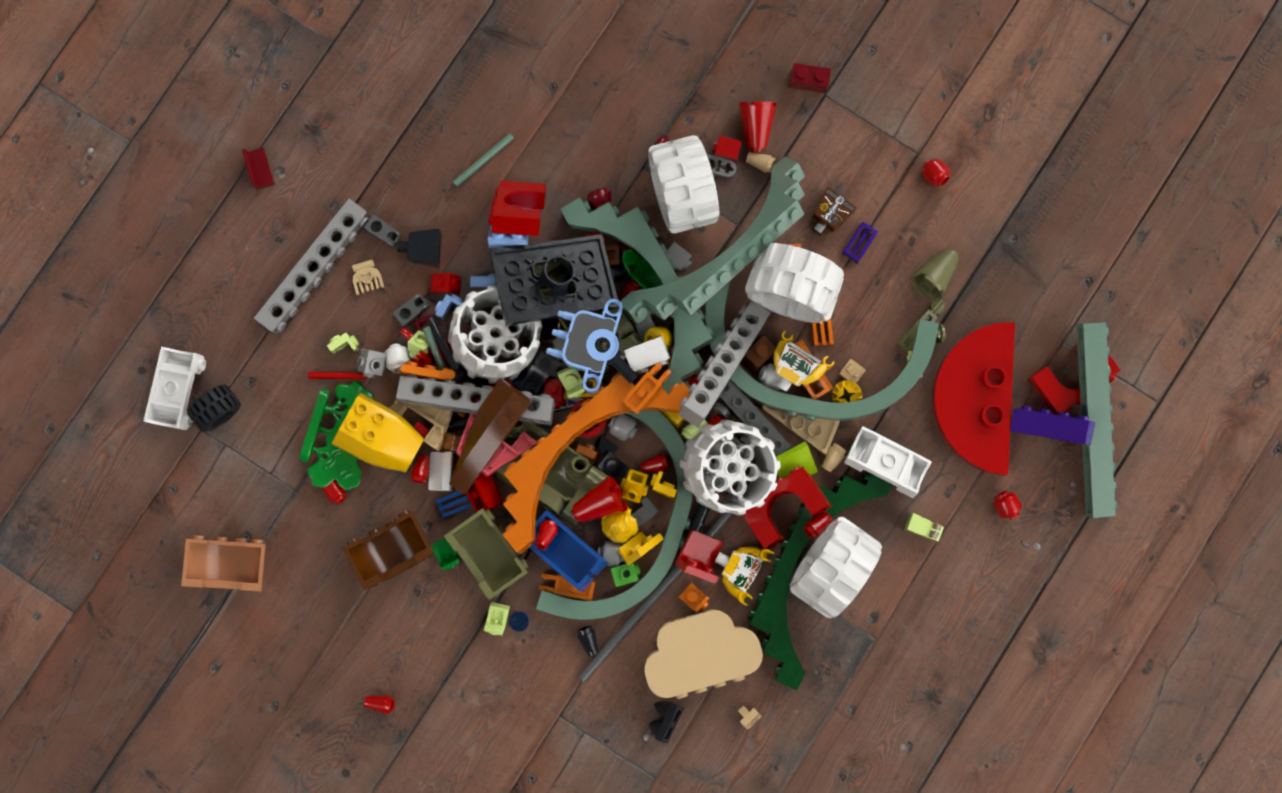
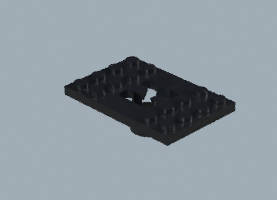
[489,234,618,326]

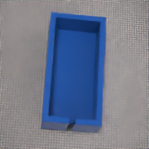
[530,510,608,592]

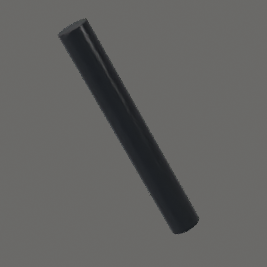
[426,317,459,371]

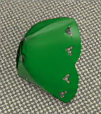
[622,249,663,289]

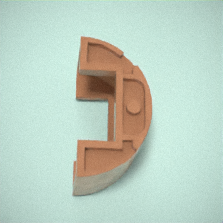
[181,535,266,592]

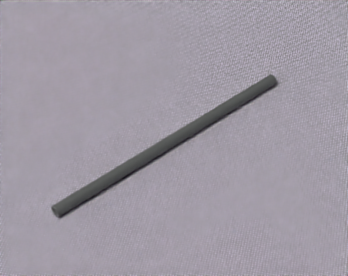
[577,512,734,682]

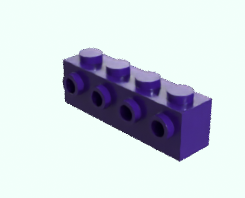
[1010,406,1095,445]

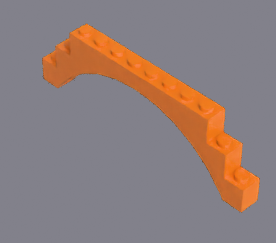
[503,373,698,554]

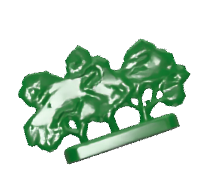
[299,380,374,491]

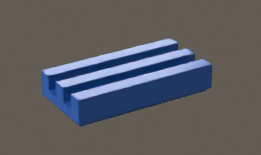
[436,491,472,518]

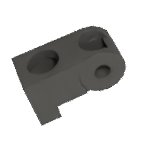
[364,214,402,248]
[392,294,430,328]
[534,351,568,379]
[631,496,659,528]

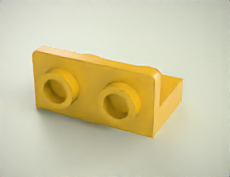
[650,471,677,499]
[618,532,664,566]

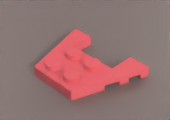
[456,397,537,477]

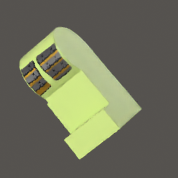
[904,513,944,542]

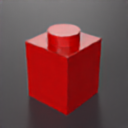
[712,136,742,164]

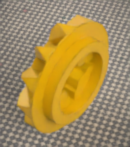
[832,380,862,403]

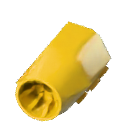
[332,393,424,473]

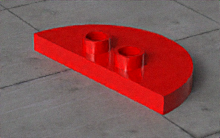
[932,322,1015,476]

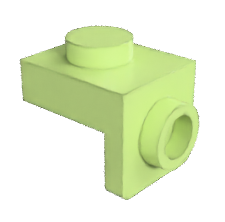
[408,330,429,360]
[327,333,359,354]
[484,602,510,635]

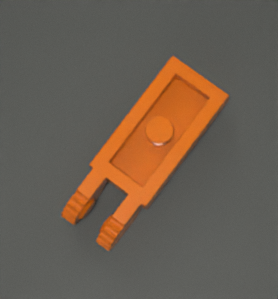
[399,361,456,381]
[622,362,672,415]
[539,573,595,601]

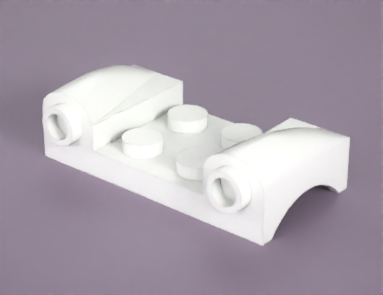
[143,347,206,430]
[844,426,932,498]

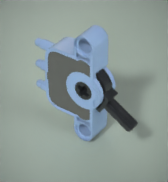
[546,299,638,394]

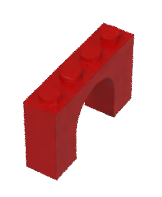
[488,180,546,236]
[1028,344,1121,415]
[743,466,832,550]

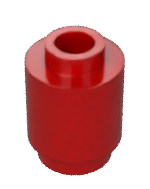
[321,479,347,505]

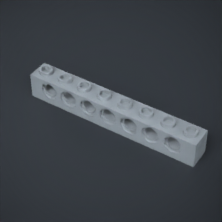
[254,198,370,334]
[678,300,771,428]
[396,374,555,425]

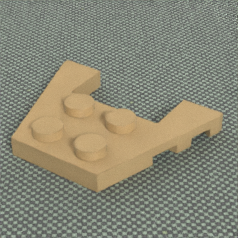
[389,378,459,452]

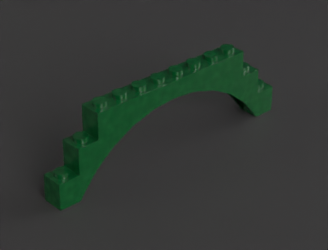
[747,471,892,690]

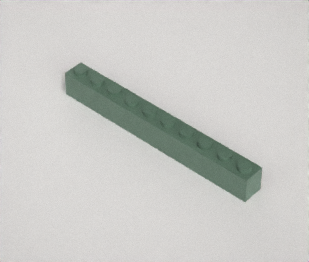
[1076,322,1117,518]

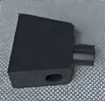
[397,229,442,268]

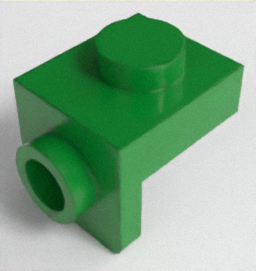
[430,538,460,571]

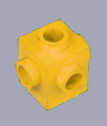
[620,469,649,503]

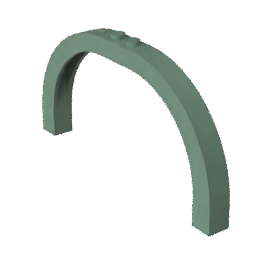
[705,281,939,421]
[536,410,693,620]

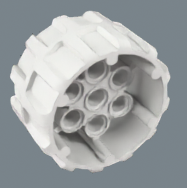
[648,135,719,234]
[745,243,844,323]
[448,285,542,384]
[680,420,780,516]
[790,517,882,618]

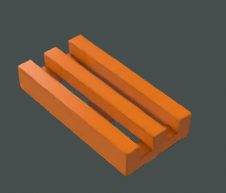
[812,318,834,346]

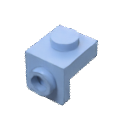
[435,294,462,320]

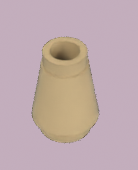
[746,152,776,173]
[822,443,847,472]

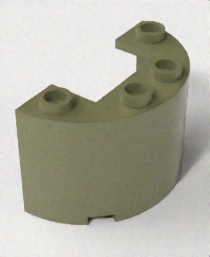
[444,509,529,600]

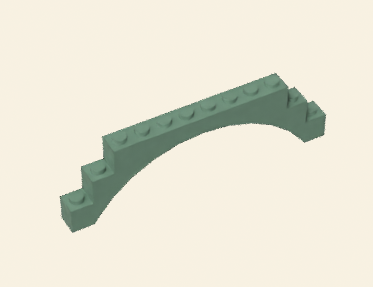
[620,156,805,325]
[561,198,714,394]

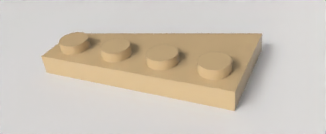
[762,405,840,455]

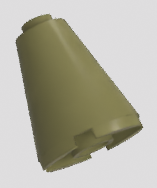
[910,249,959,301]

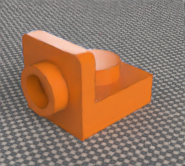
[679,582,709,613]

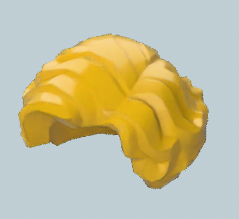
[601,506,638,544]

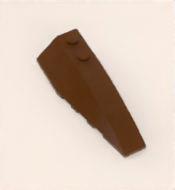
[449,378,533,495]

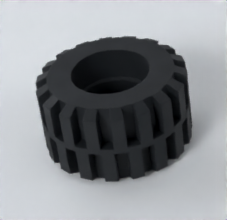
[187,384,241,433]

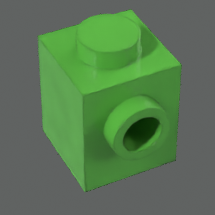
[611,563,641,587]

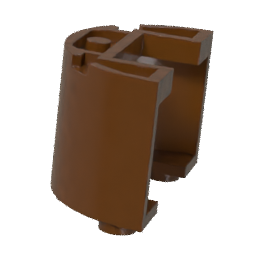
[343,510,434,590]

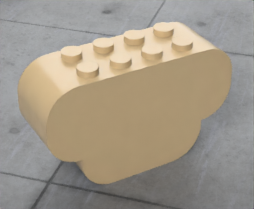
[644,609,763,699]

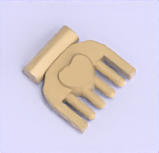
[352,259,384,295]

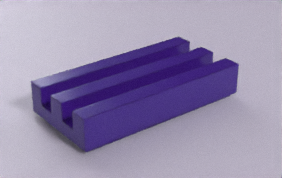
[842,221,878,264]

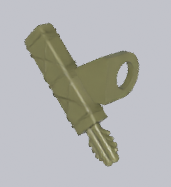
[897,299,946,351]

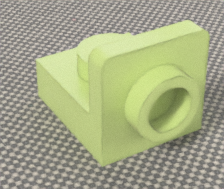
[557,367,585,399]

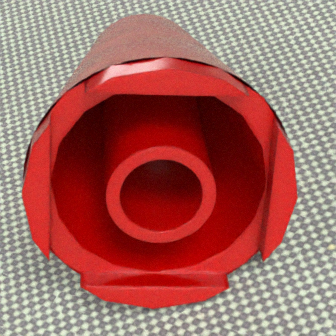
[739,101,777,153]
[571,476,628,522]

